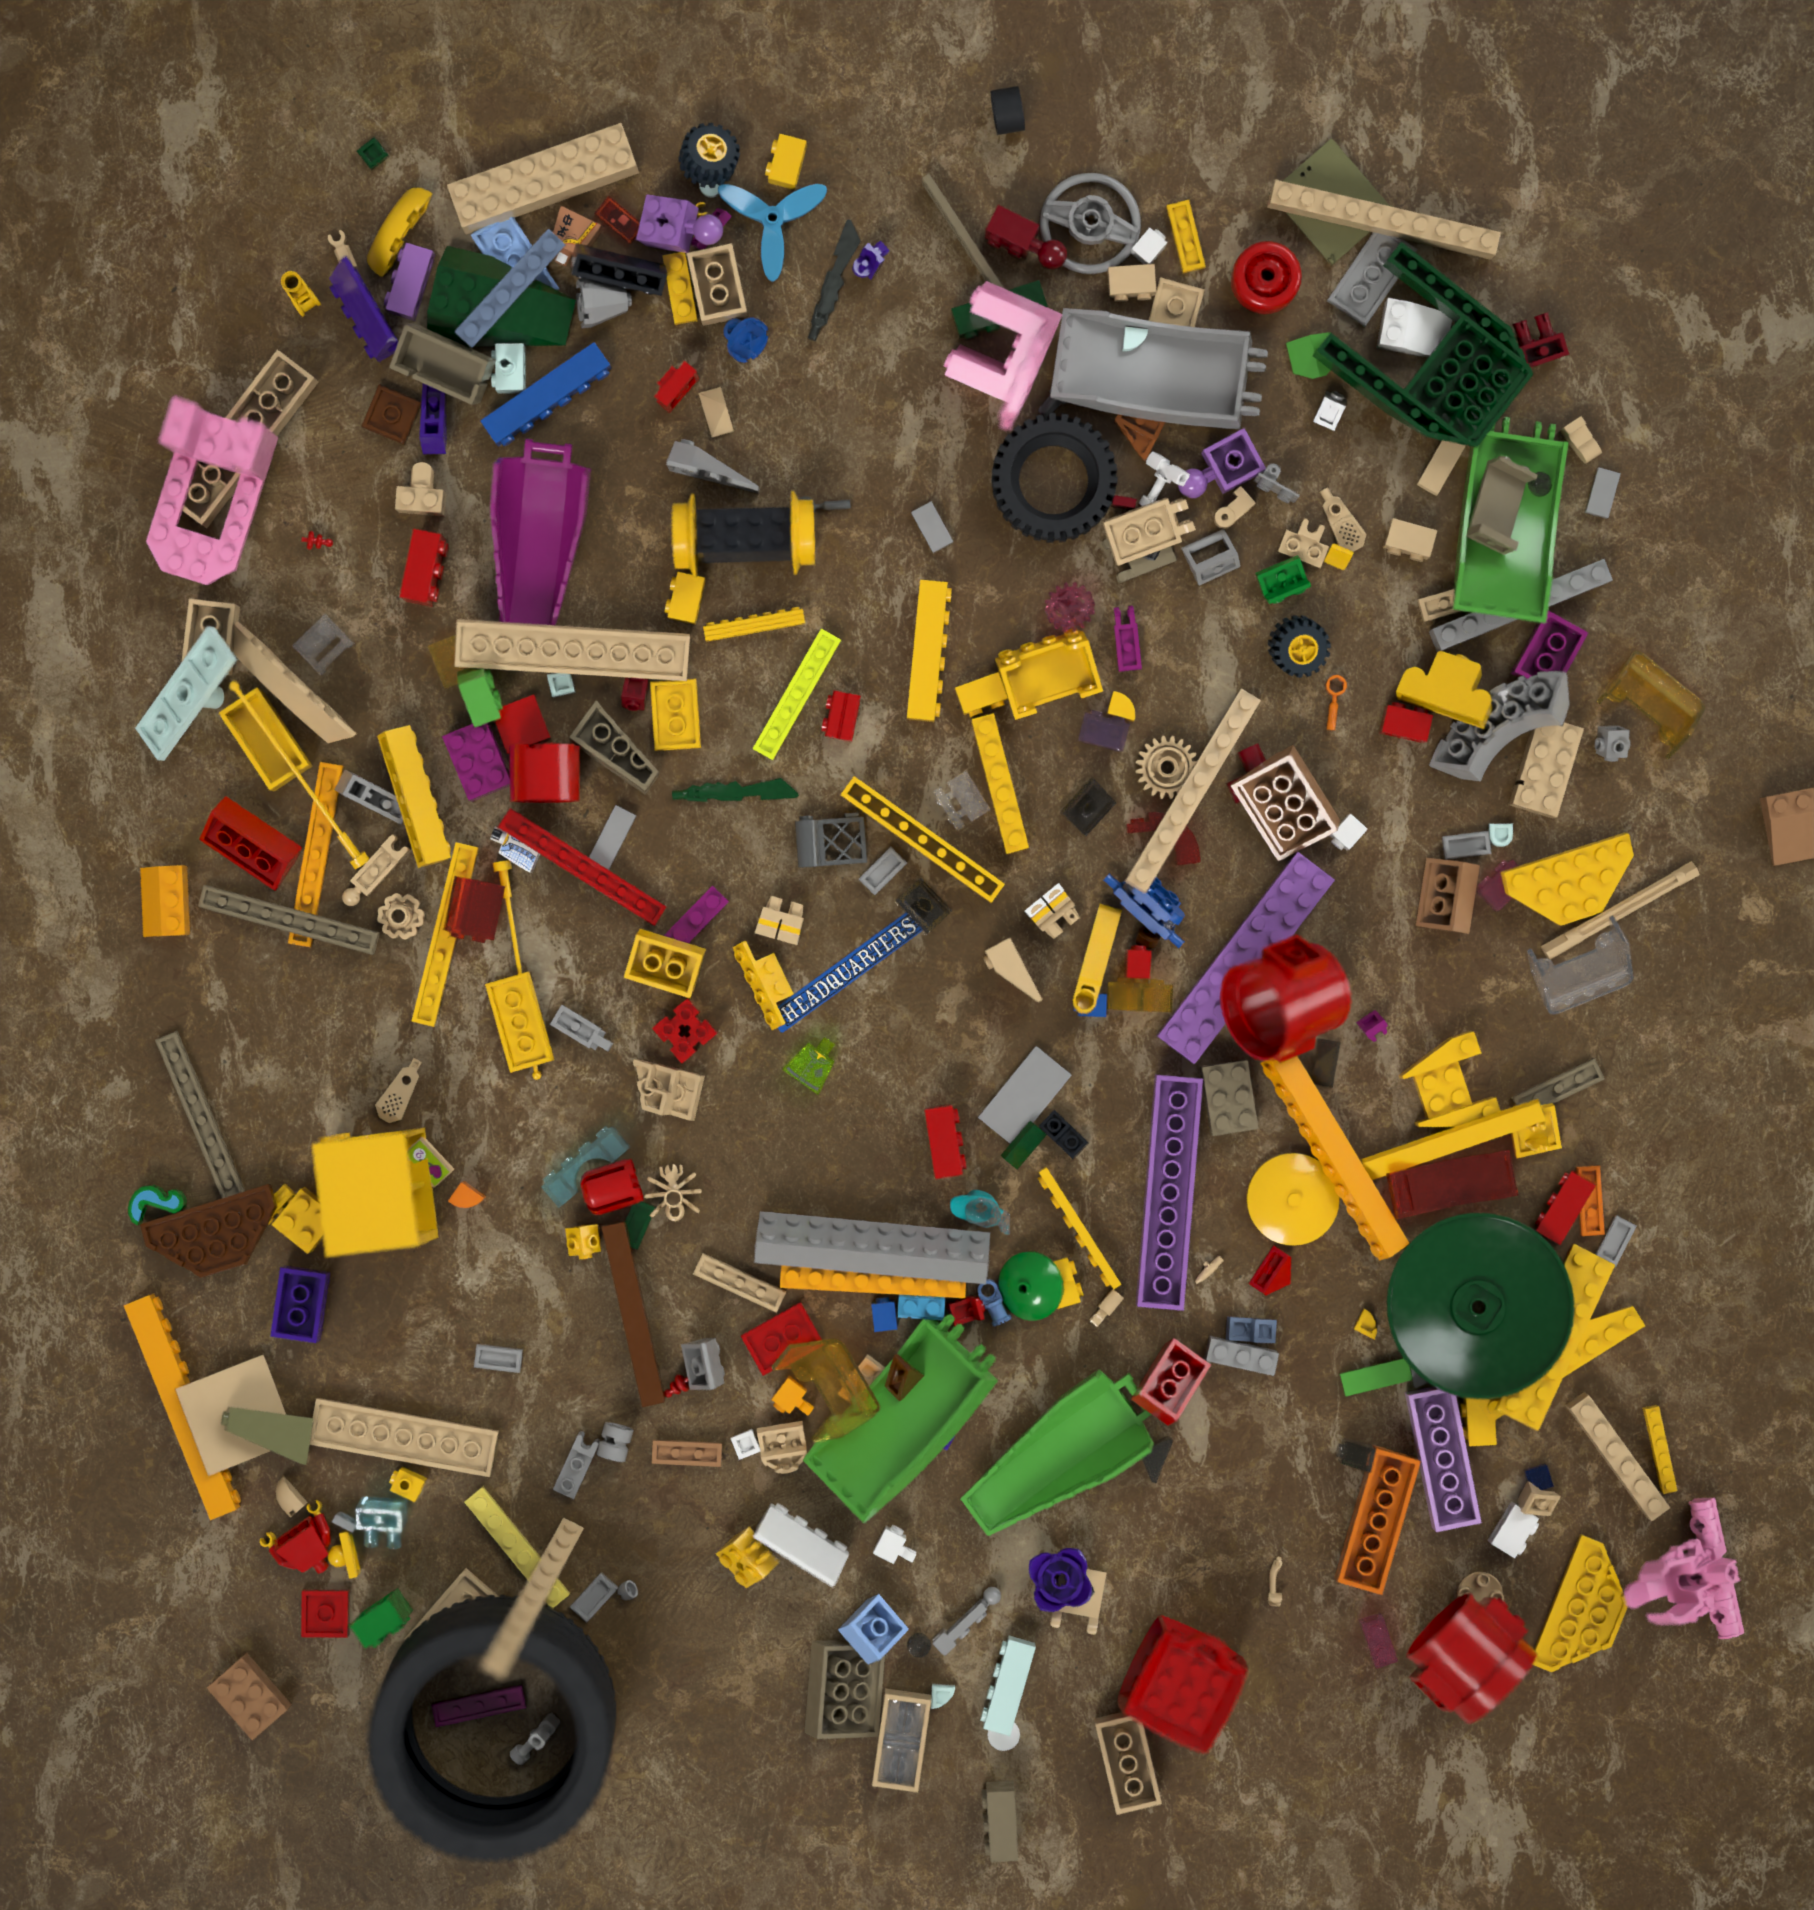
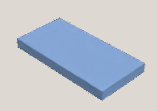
[471,217,559,290]

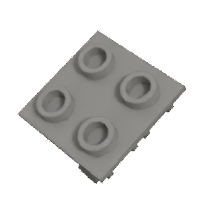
[1254,464,1300,503]

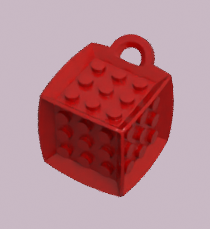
[1118,1615,1248,1754]

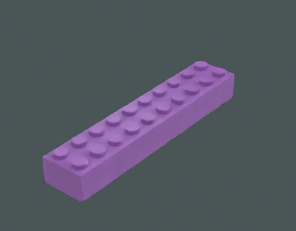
[1156,852,1335,1064]
[1136,1074,1203,1310]

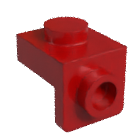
[946,1296,985,1327]

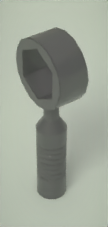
[799,496,851,513]

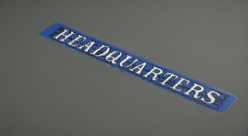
[778,907,929,1033]

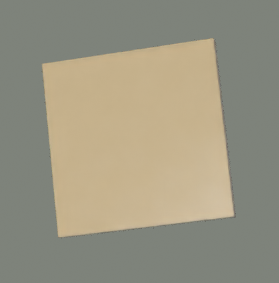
[175,1355,286,1476]

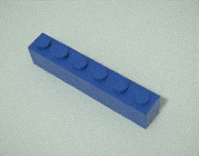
[481,342,612,447]

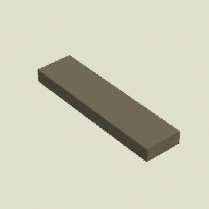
[1511,1058,1605,1106]

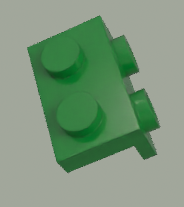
[1255,555,1311,604]

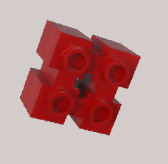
[652,998,718,1063]

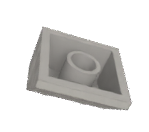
[681,1338,725,1390]

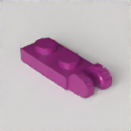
[1113,606,1142,672]

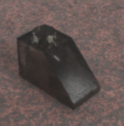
[1336,1438,1376,1472]

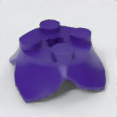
[1029,1548,1092,1612]

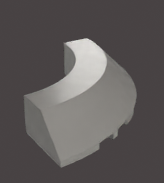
[1429,671,1570,781]

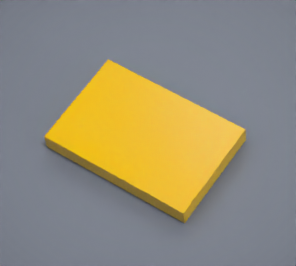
[650,679,701,751]

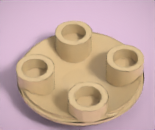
[1457,1572,1504,1602]

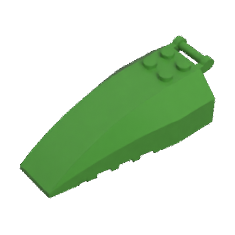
[960,1369,1154,1536]

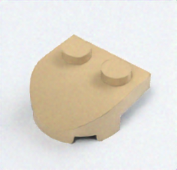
[757,1421,807,1474]

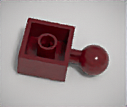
[985,205,1067,270]

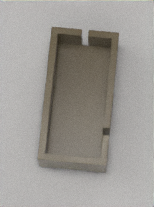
[389,323,496,405]

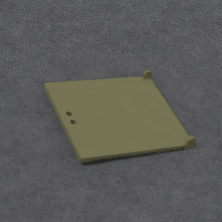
[1269,138,1393,266]

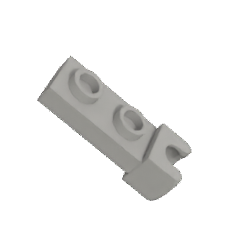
[553,1431,600,1499]

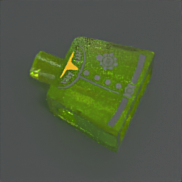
[782,1037,835,1095]

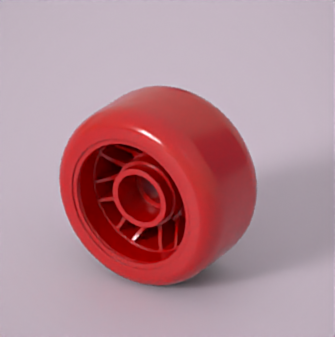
[1231,241,1302,314]

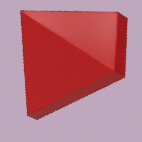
[1249,1246,1291,1295]

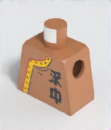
[553,206,603,267]

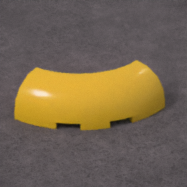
[367,188,433,277]

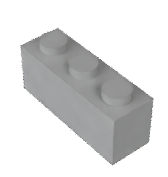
[1204,1336,1279,1376]

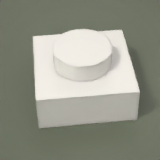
[731,1429,761,1460]

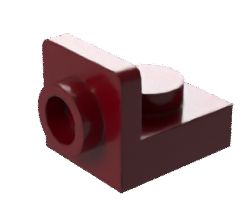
[621,677,649,711]

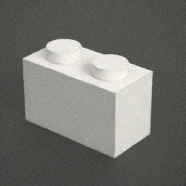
[1488,1501,1539,1558]

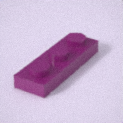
[665,886,729,944]

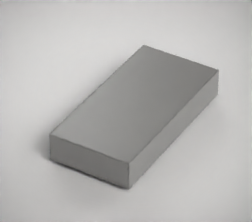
[1585,467,1621,519]
[911,501,953,553]
[1442,831,1491,860]
[859,847,907,895]
[1595,1215,1636,1267]
[474,1344,523,1373]
[570,1572,618,1623]

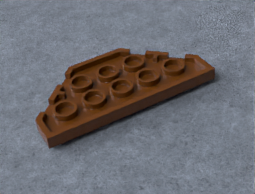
[140,1184,277,1278]

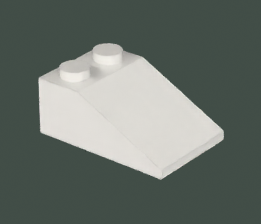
[1376,298,1452,357]

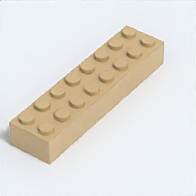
[447,123,639,235]
[183,349,318,528]

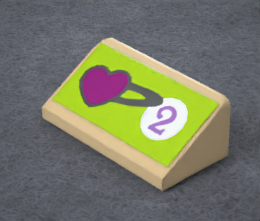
[408,1137,454,1188]

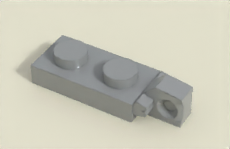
[550,1005,614,1051]

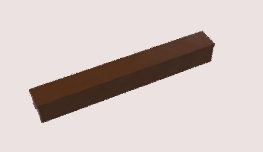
[602,1221,666,1407]

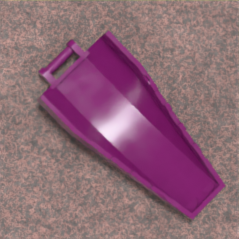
[490,439,591,625]

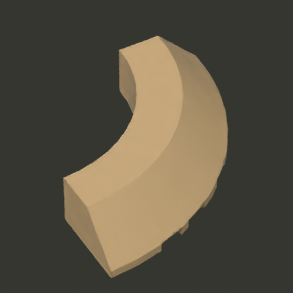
[233,621,356,743]

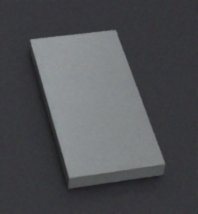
[1327,232,1418,327]
[978,1046,1072,1144]

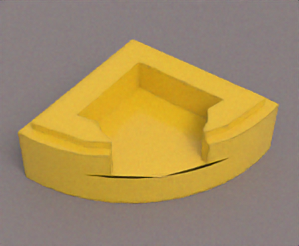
[1353,1308,1377,1340]

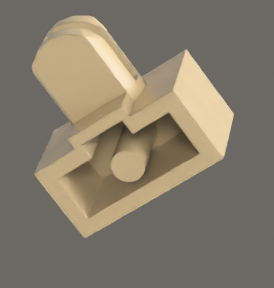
[395,462,446,516]

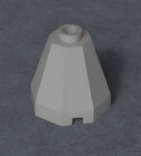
[576,278,632,328]

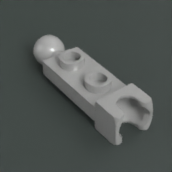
[932,1587,1001,1656]

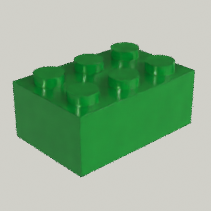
[349,1588,413,1649]

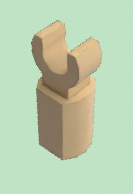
[328,230,357,269]
[1090,1288,1124,1327]

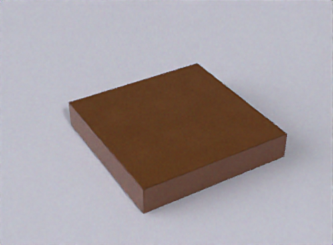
[361,384,421,445]

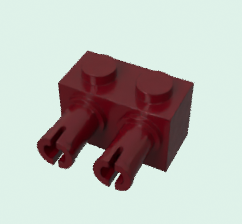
[1512,312,1569,368]

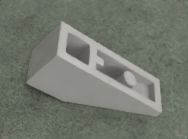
[334,769,403,824]

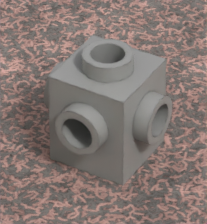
[1595,726,1630,761]

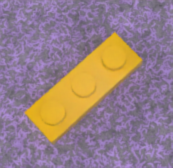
[662,252,698,325]

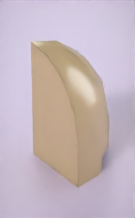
[276,1475,308,1518]

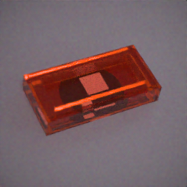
[594,196,640,244]

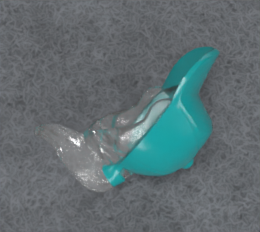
[950,1190,1010,1235]

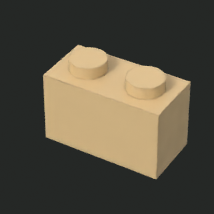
[1107,264,1156,302]
[1383,518,1438,562]

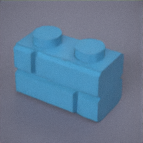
[898,1295,945,1320]

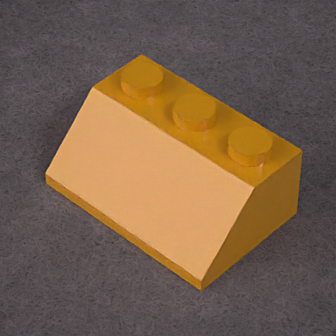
[140,865,190,937]

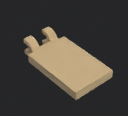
[1102,497,1196,566]

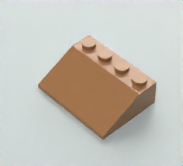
[1231,745,1341,861]
[1760,788,1814,866]

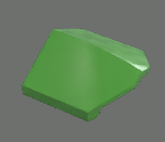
[1286,332,1331,379]

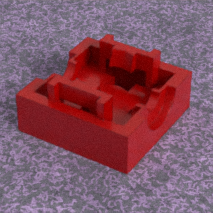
[654,361,699,414]

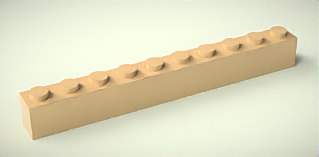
[1267,180,1501,260]

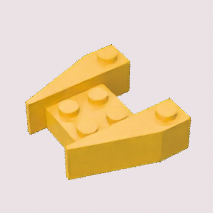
[1399,1031,1500,1127]

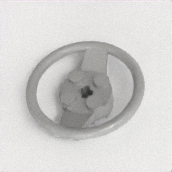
[1040,173,1141,274]

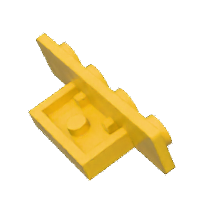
[733,941,794,1030]

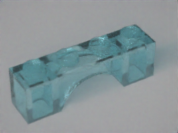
[541,1126,631,1208]

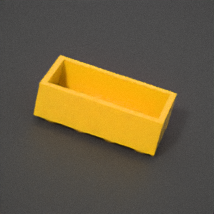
[219,687,312,792]

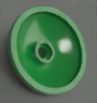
[998,1251,1064,1321]

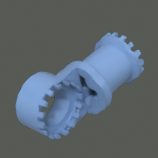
[977,1279,1012,1326]

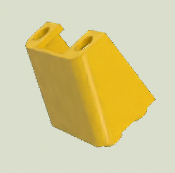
[995,628,1103,720]

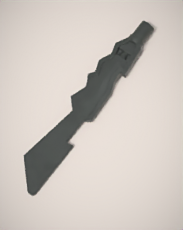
[807,220,861,341]

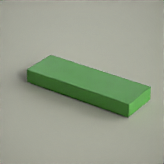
[1339,1358,1413,1396]

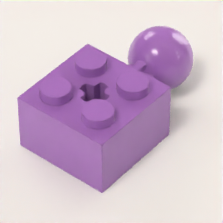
[636,194,723,253]
[1178,428,1266,498]

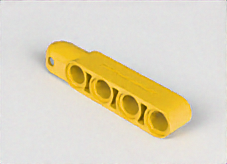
[1073,904,1122,1014]

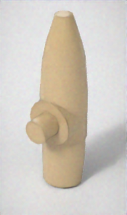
[1195,1256,1224,1284]

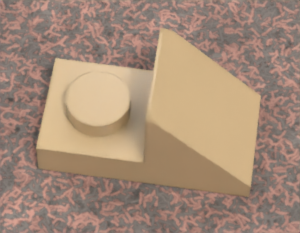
[1518,1481,1561,1516]

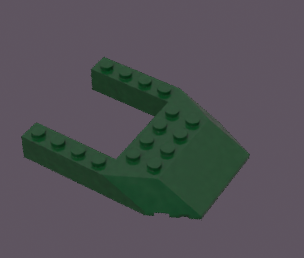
[1313,242,1534,448]

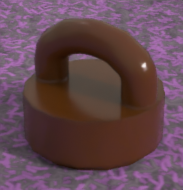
[1136,926,1161,949]

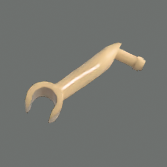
[1268,1557,1282,1606]

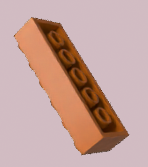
[1334,1445,1421,1595]

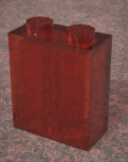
[443,876,505,943]

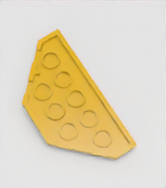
[1501,833,1634,926]
[1533,1534,1628,1672]

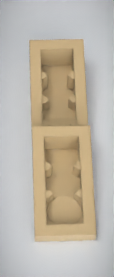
[1417,441,1466,496]

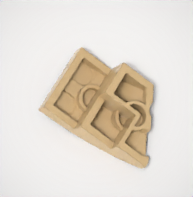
[633,1059,705,1121]

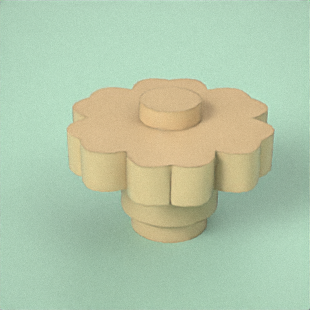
[377,893,425,940]

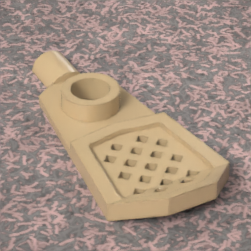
[1320,488,1366,552]
[375,1058,422,1123]

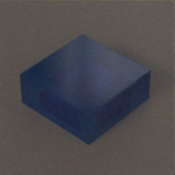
[1524,1463,1554,1490]

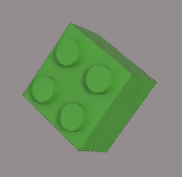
[457,668,503,727]

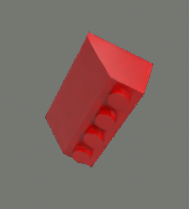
[199,796,302,891]

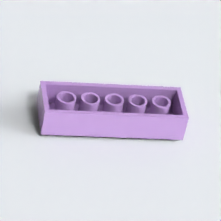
[1405,1386,1481,1532]

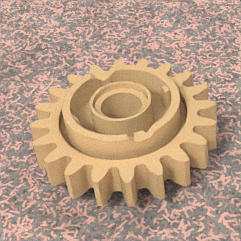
[1135,736,1197,799]

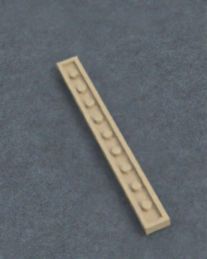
[1125,688,1261,894]
[482,1518,584,1677]

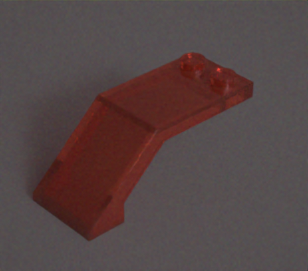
[1386,1150,1518,1219]

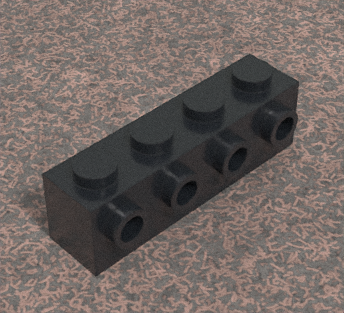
[570,243,667,296]

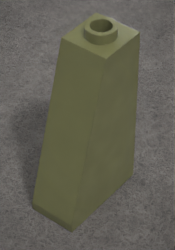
[221,1407,314,1465]

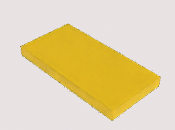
[485,972,554,1073]

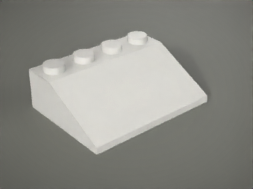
[754,1503,849,1587]

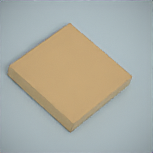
[1148,277,1205,327]

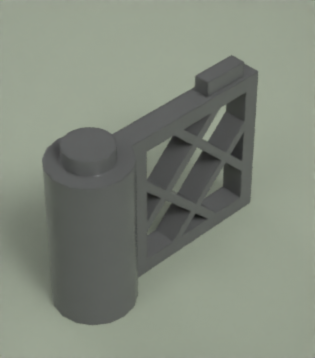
[795,812,867,868]

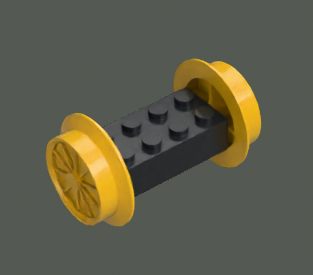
[672,491,815,578]

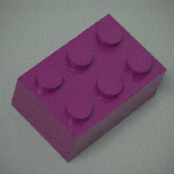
[1510,611,1588,679]
[442,722,510,802]

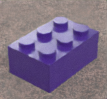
[270,1265,330,1343]

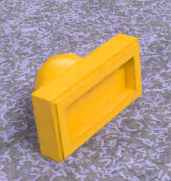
[328,1529,361,1579]

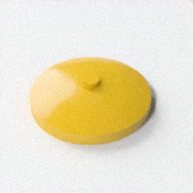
[1246,1153,1339,1246]

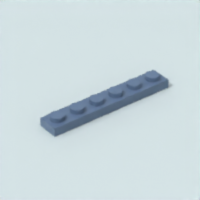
[455,229,565,348]

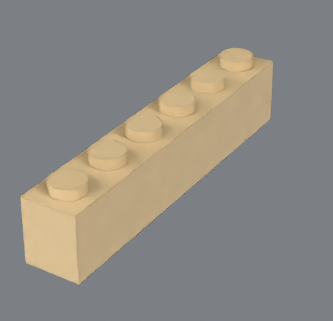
[1565,1392,1670,1521]

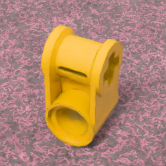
[281,271,321,317]

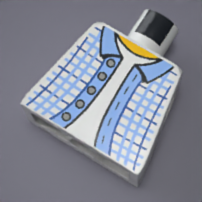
[490,827,540,873]

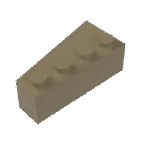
[569,701,659,795]

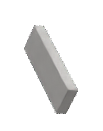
[589,805,636,870]

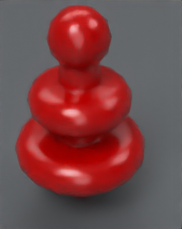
[301,531,333,550]
[664,1375,689,1398]

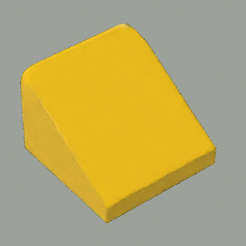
[1324,543,1353,570]

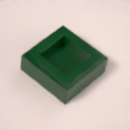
[357,137,390,171]

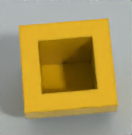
[1106,691,1135,722]

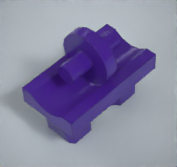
[852,241,889,280]

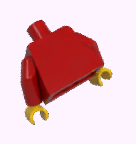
[260,1500,331,1574]

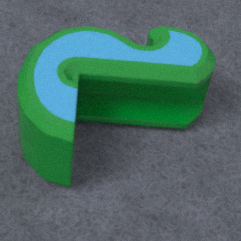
[128,1185,187,1226]

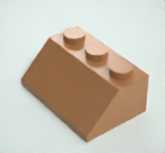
[1416,858,1480,934]

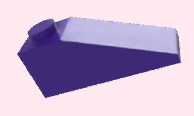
[419,383,447,454]

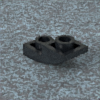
[1039,1110,1089,1160]

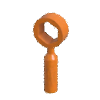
[1325,675,1347,731]

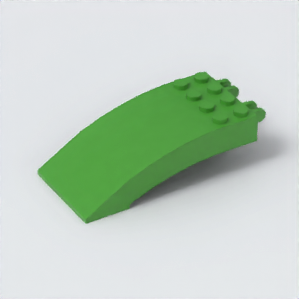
[1453,417,1569,623]
[803,1314,998,1523]

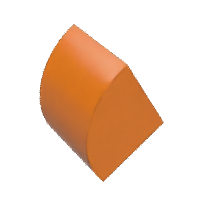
[448,1181,487,1208]

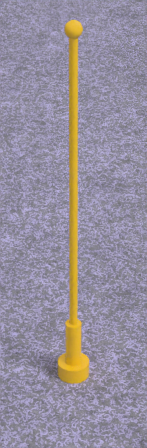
[229,681,370,869]
[492,860,541,1080]

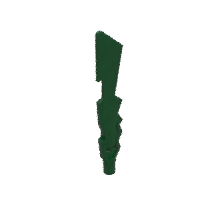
[672,778,799,802]

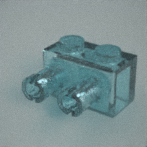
[356,1497,408,1549]

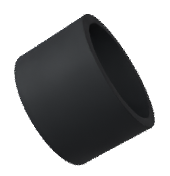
[990,86,1025,135]

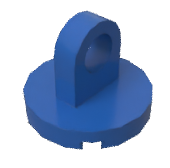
[724,317,768,363]

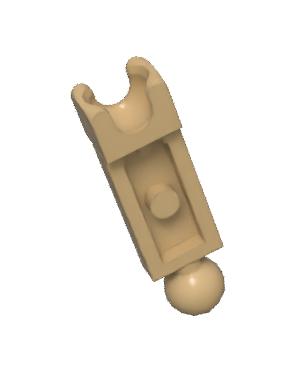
[342,834,411,906]

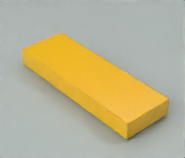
[1166,200,1206,273]

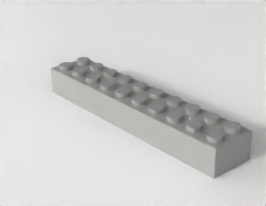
[754,1211,990,1284]

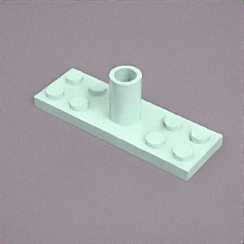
[135,627,237,761]

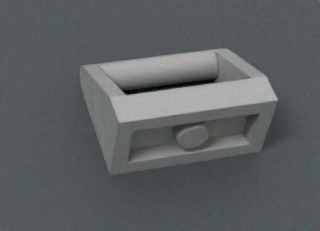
[1182,529,1241,586]

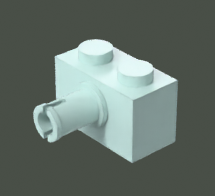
[491,343,526,394]

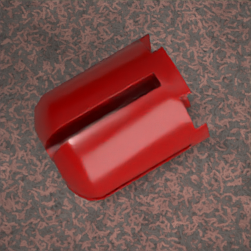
[580,1159,644,1215]

